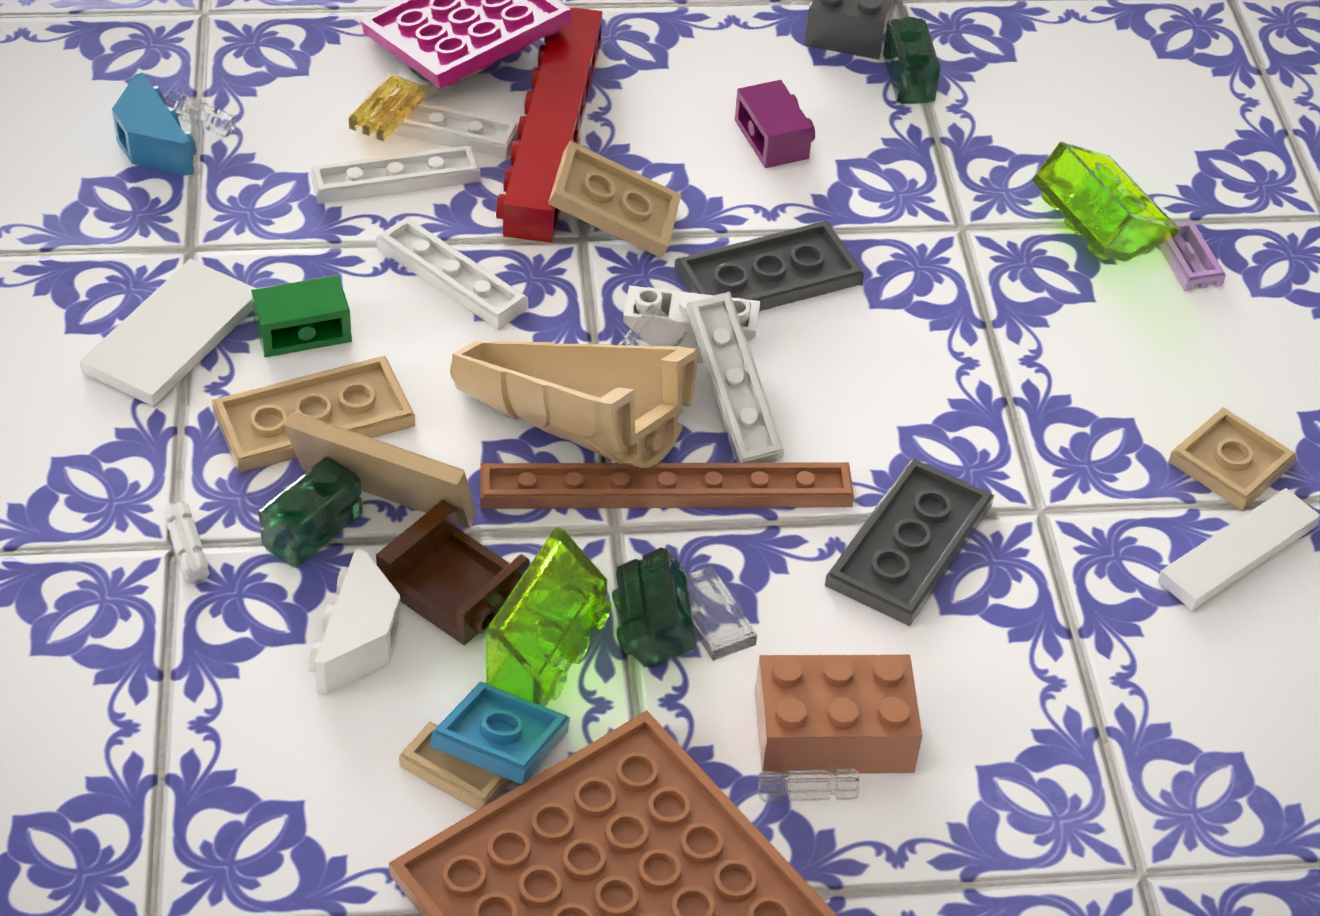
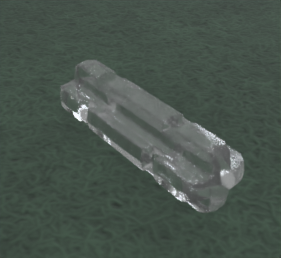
[163,91,236,137]
[757,769,860,802]

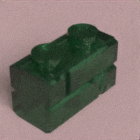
[883,17,941,104]
[258,457,363,568]
[612,547,697,668]

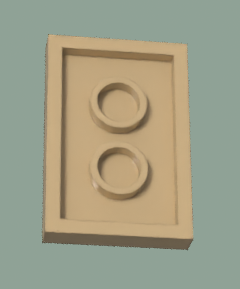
[548,141,681,258]

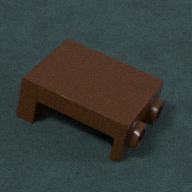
[376,500,530,646]

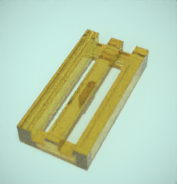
[348,74,426,142]

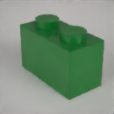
[251,275,352,357]

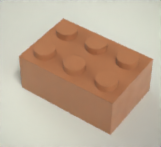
[755,654,923,774]

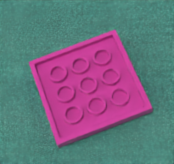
[360,0,573,89]

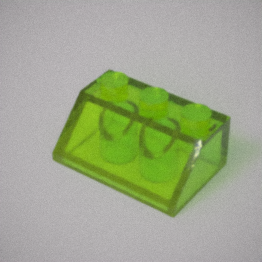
[1032,141,1181,262]
[486,527,611,707]

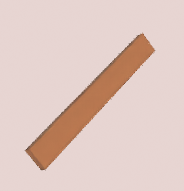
[480,462,854,509]

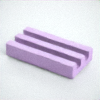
[1152,221,1226,291]

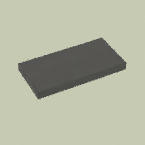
[674,220,864,311]
[825,458,994,626]

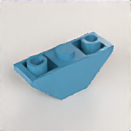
[112,72,197,176]

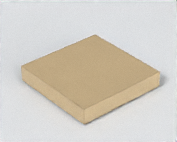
[1168,407,1298,511]

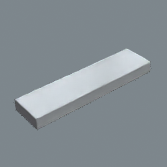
[354,90,519,159]
[310,145,481,204]
[376,217,528,330]
[686,292,784,463]
[1158,488,1320,611]

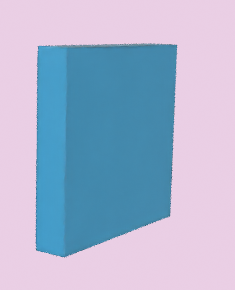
[430,682,570,785]

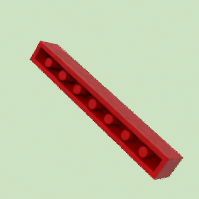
[496,7,603,243]

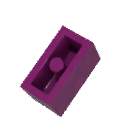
[734,80,815,168]

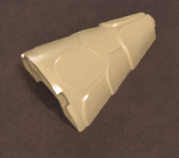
[450,341,698,468]

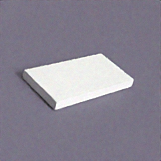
[79,259,257,407]

